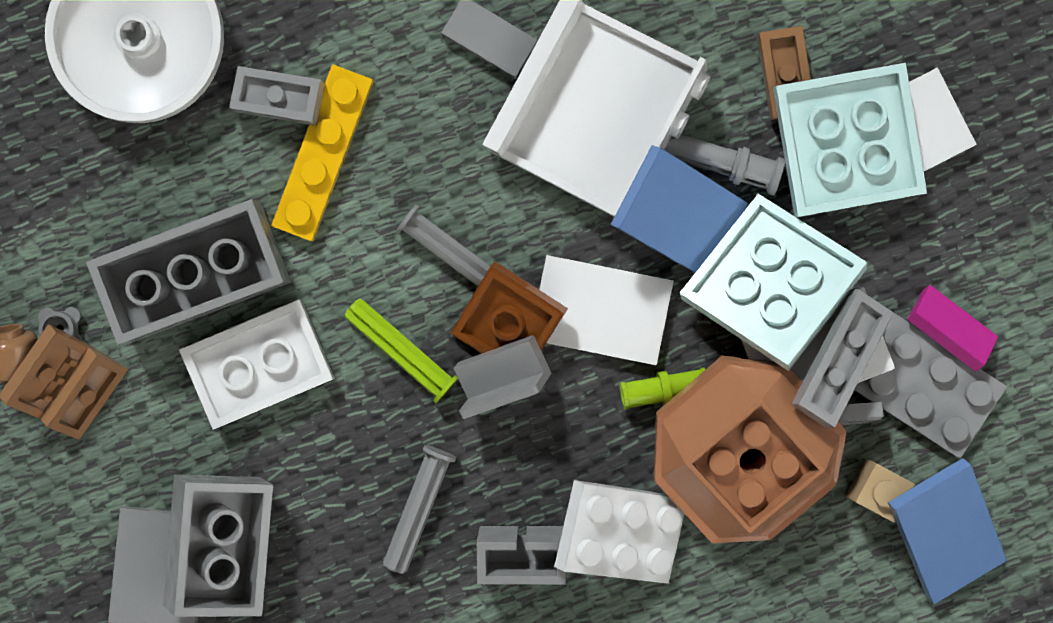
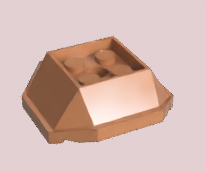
[653,356,846,543]

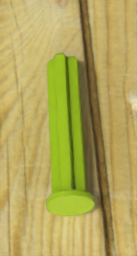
[344,299,458,403]

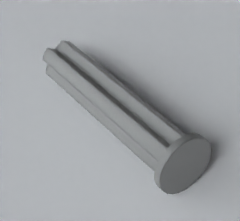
[395,204,490,286]
[383,445,456,574]

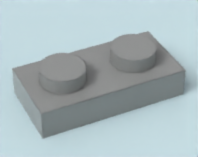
[229,66,325,126]

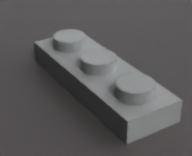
[791,289,893,428]

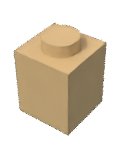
[845,458,915,523]

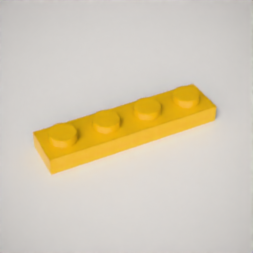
[271,64,374,242]

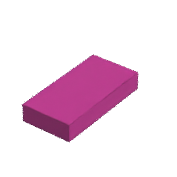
[907,285,998,372]

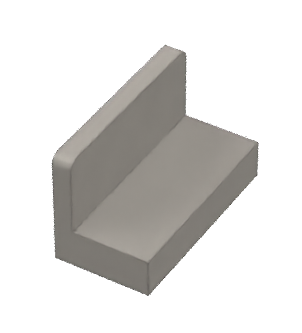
[453,335,552,419]

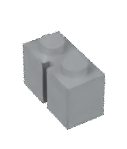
[477,526,566,585]

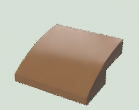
[0,324,128,440]

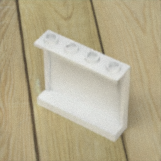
[482,0,711,217]

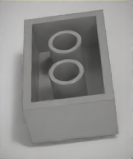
[163,474,273,617]

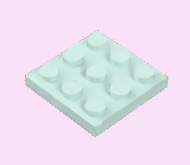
[773,63,927,217]
[680,194,867,371]

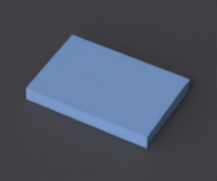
[610,145,748,273]
[888,458,1007,604]

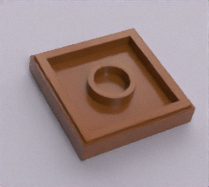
[450,261,568,354]

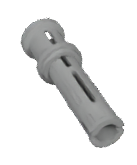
[664,135,785,196]

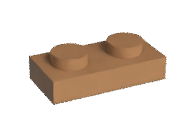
[756,26,811,121]

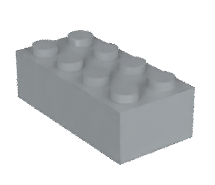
[86,199,291,345]

